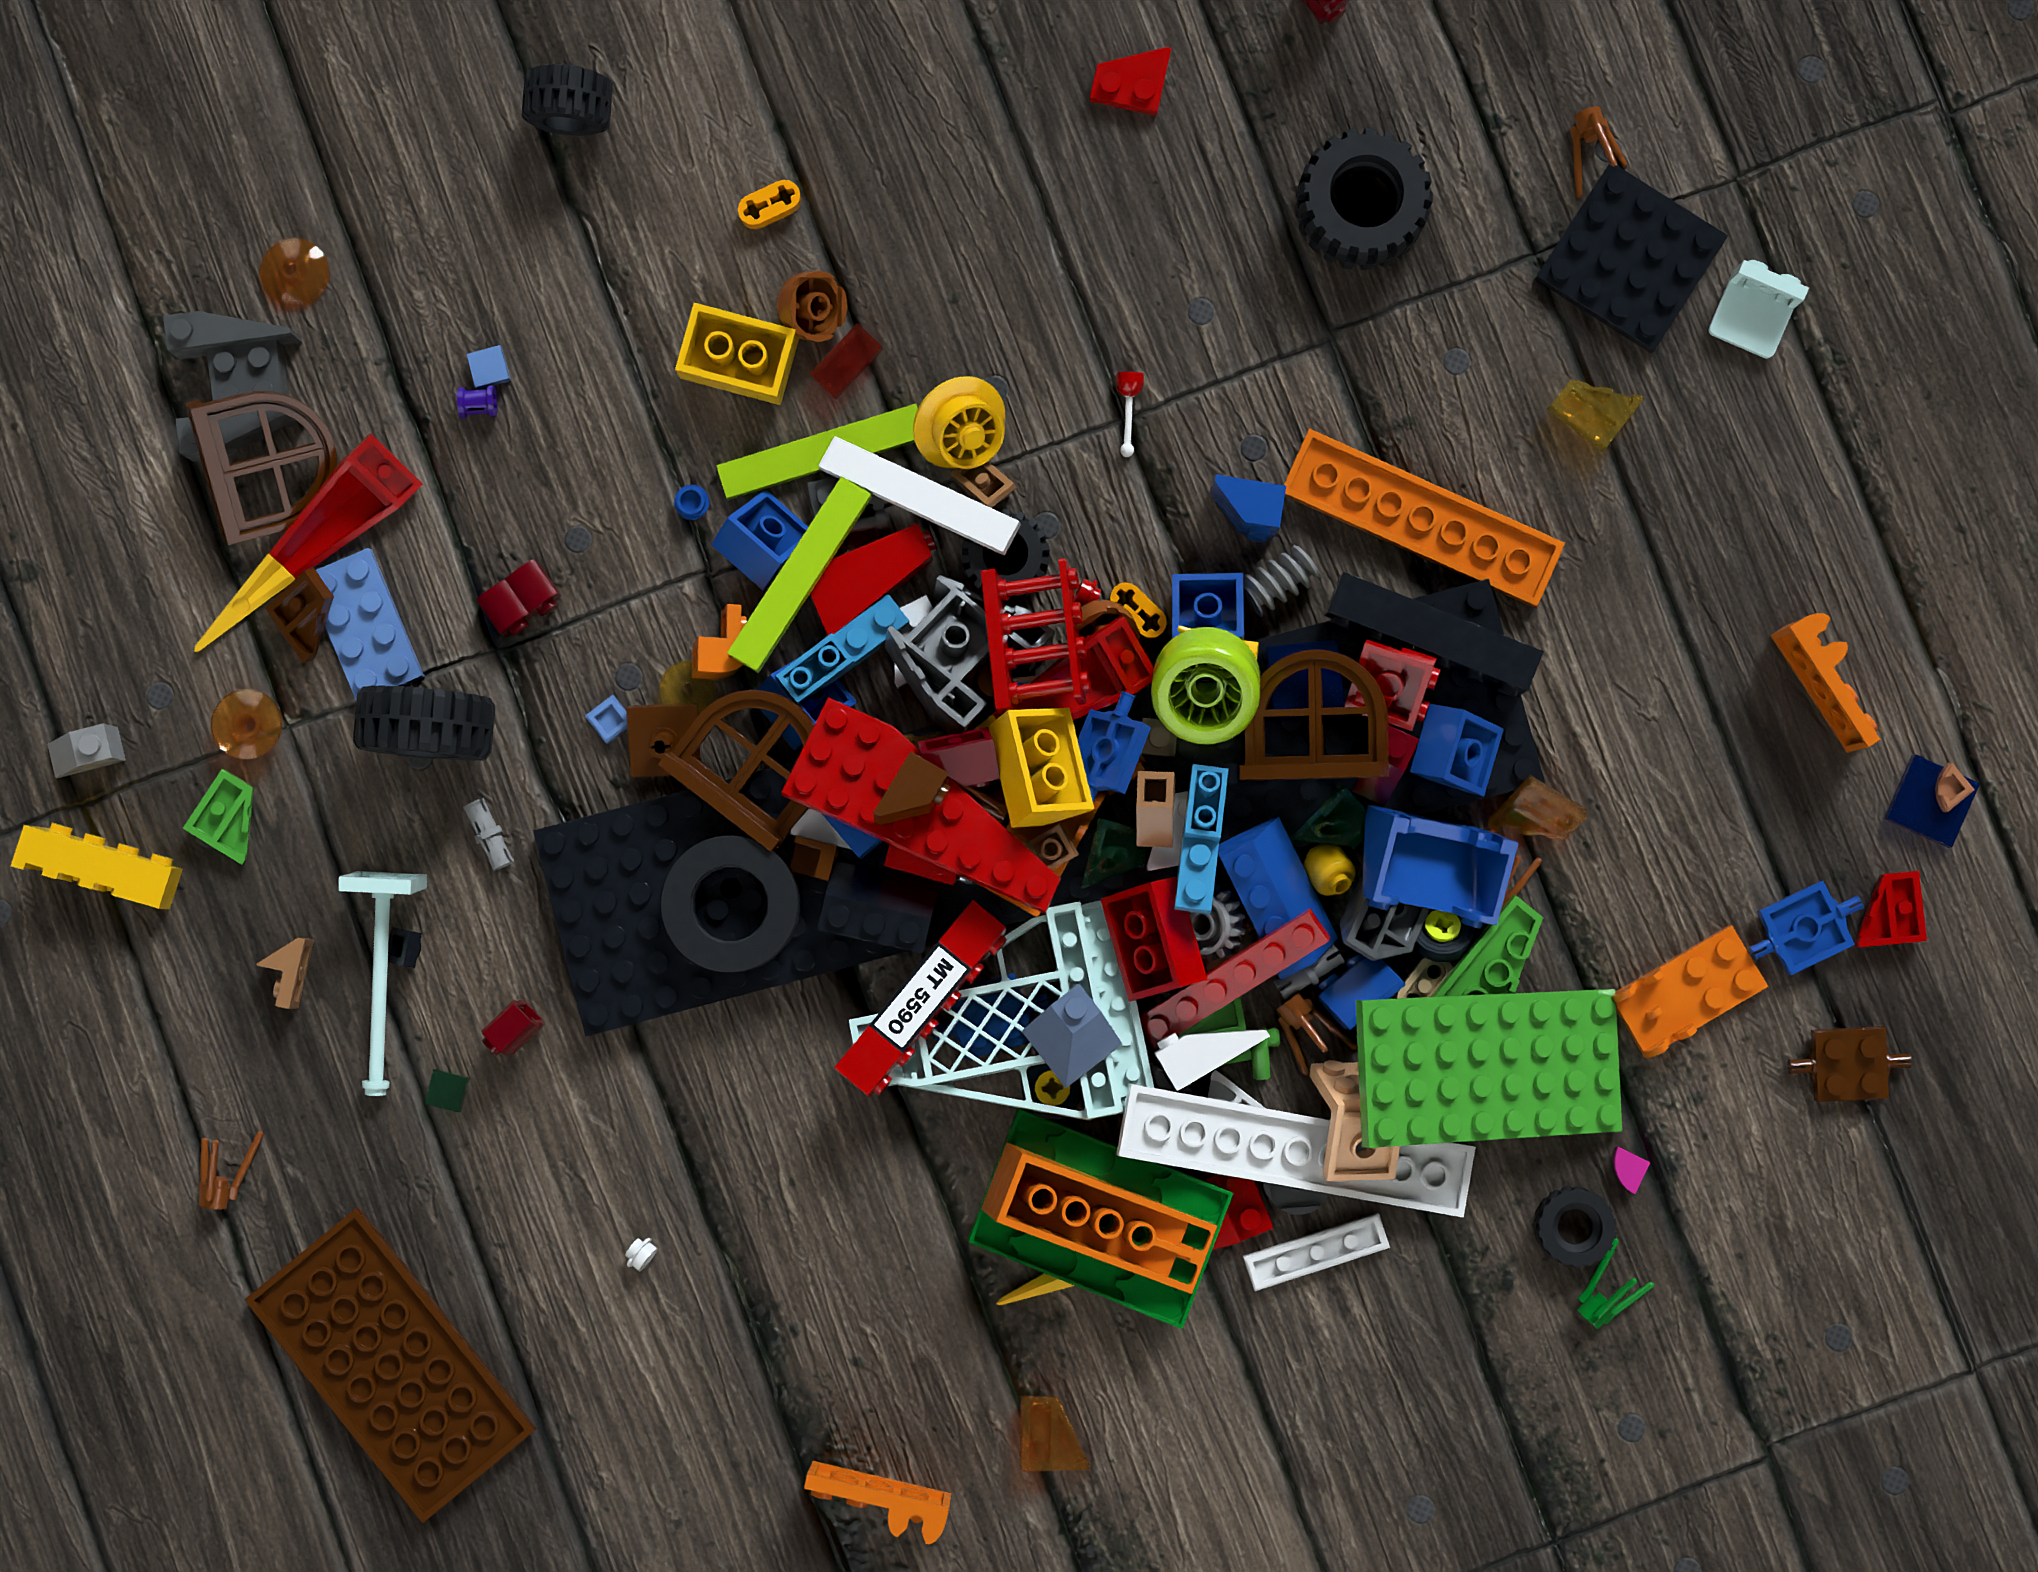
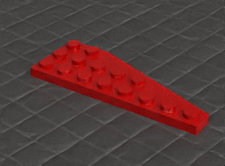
[781,697,1061,914]

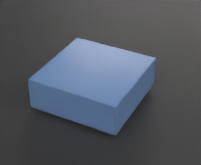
[466,345,511,390]
[585,695,628,744]

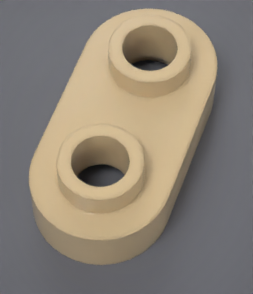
[1395,957,1453,999]

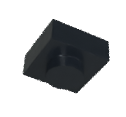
[388,927,422,968]

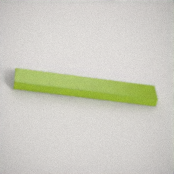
[716,403,918,500]
[727,476,872,673]

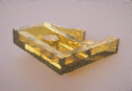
[1547,379,1644,452]

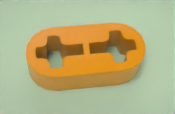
[738,180,802,230]
[1110,582,1167,640]

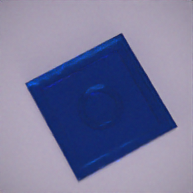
[1266,640,1345,718]
[1884,754,1980,848]

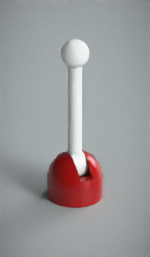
[1116,371,1144,457]

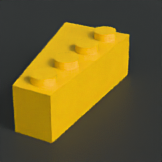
[10,823,183,909]

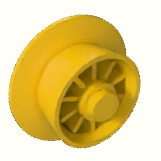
[913,376,1005,469]

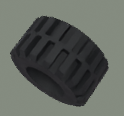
[521,64,613,136]
[961,509,1050,603]

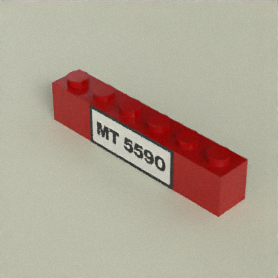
[834,900,1007,1098]

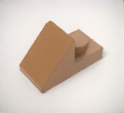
[950,462,1017,509]
[256,938,314,1009]

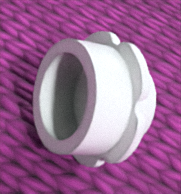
[625,1238,658,1272]

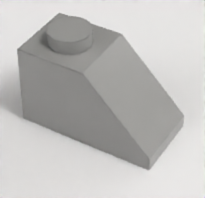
[47,723,126,778]

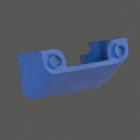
[1363,805,1519,928]

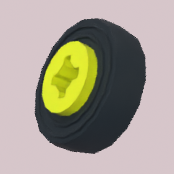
[1414,909,1474,962]

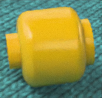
[1303,843,1356,896]

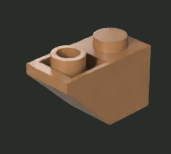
[1136,771,1176,848]

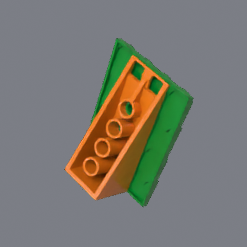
[967,1108,1233,1329]

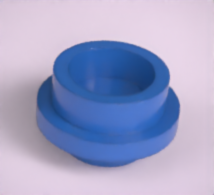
[674,485,710,520]

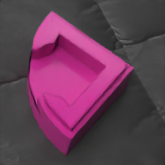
[1612,1146,1650,1194]

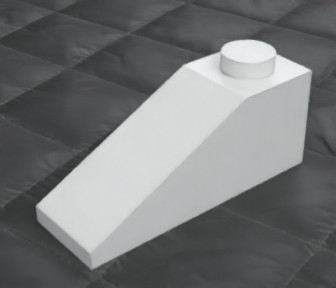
[1154,1029,1270,1091]

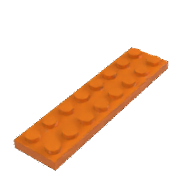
[1284,428,1565,608]

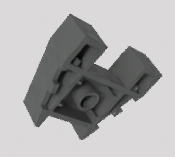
[163,311,302,461]
[885,575,1055,735]

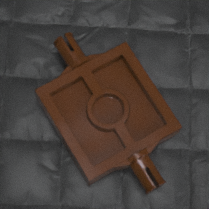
[1787,1026,1912,1102]

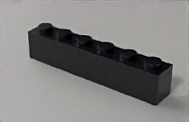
[1324,572,1544,697]

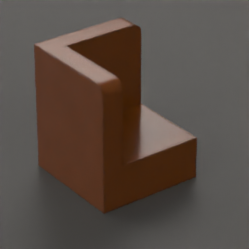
[790,835,840,881]

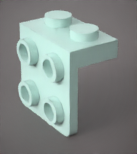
[1708,260,1809,359]

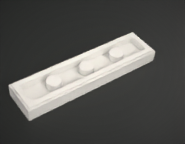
[1243,1213,1390,1291]

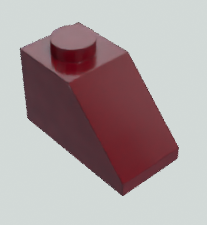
[1352,725,1419,806]
[917,727,1000,787]

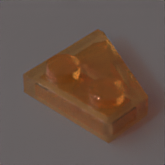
[1488,775,1587,840]
[1019,1396,1090,1471]

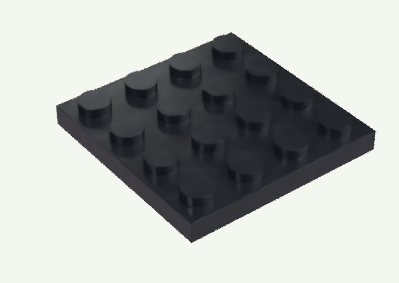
[1534,163,1728,353]

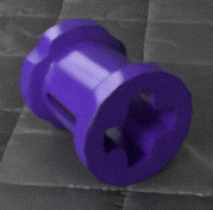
[457,386,498,419]

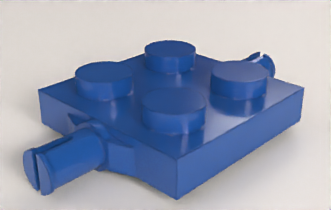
[1078,691,1151,802]
[1748,881,1864,975]
[932,973,1049,1061]

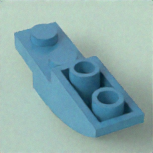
[776,594,910,704]
[1174,764,1228,914]

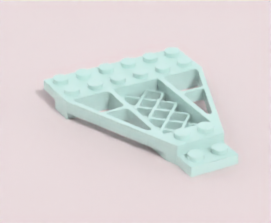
[849,901,1154,1120]

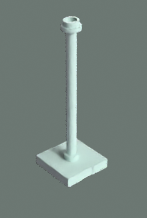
[339,871,427,1096]

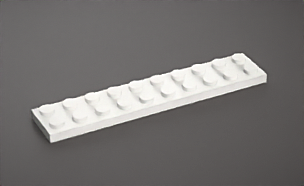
[1116,1083,1476,1218]

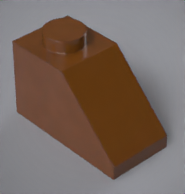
[873,752,951,825]

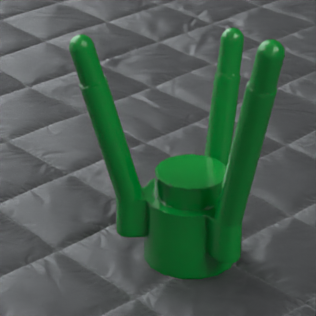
[1577,1238,1654,1330]

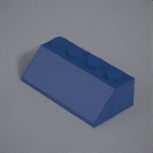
[1218,815,1338,980]

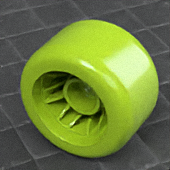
[1151,627,1260,744]

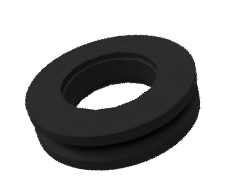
[661,836,800,972]

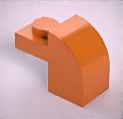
[692,604,747,680]

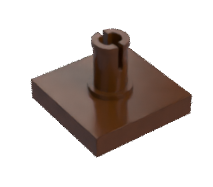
[626,703,702,777]

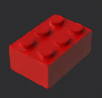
[1100,877,1208,1002]

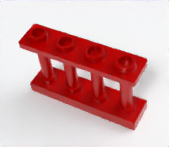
[981,558,1091,715]

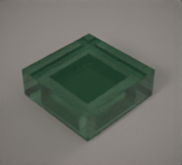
[424,1069,470,1112]

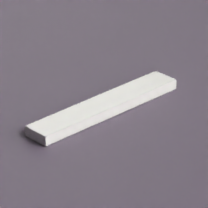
[818,436,1021,556]

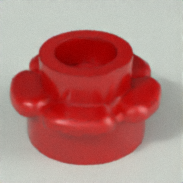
[1075,578,1102,607]

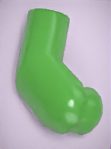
[1251,1027,1280,1080]

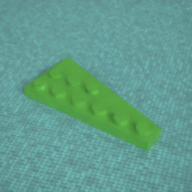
[1430,894,1543,997]

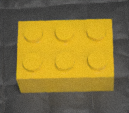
[675,303,799,405]

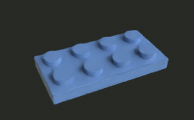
[316,548,425,700]

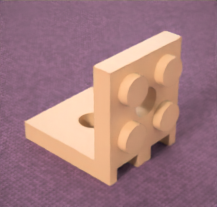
[1309,1060,1400,1182]

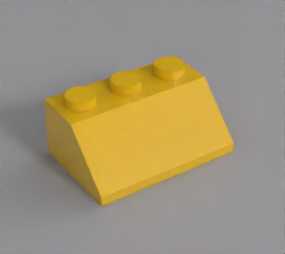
[988,708,1094,828]

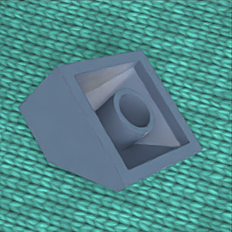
[1022,984,1122,1088]

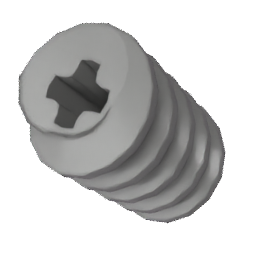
[1243,545,1322,617]

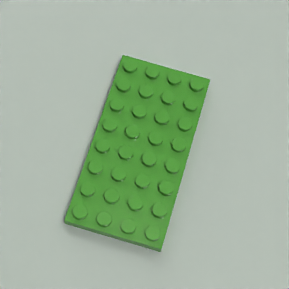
[1355,989,1622,1148]

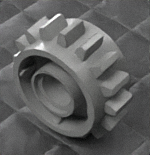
[1189,884,1245,962]

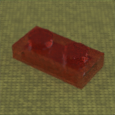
[810,324,883,400]

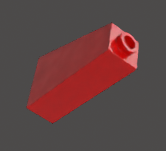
[810,523,936,635]

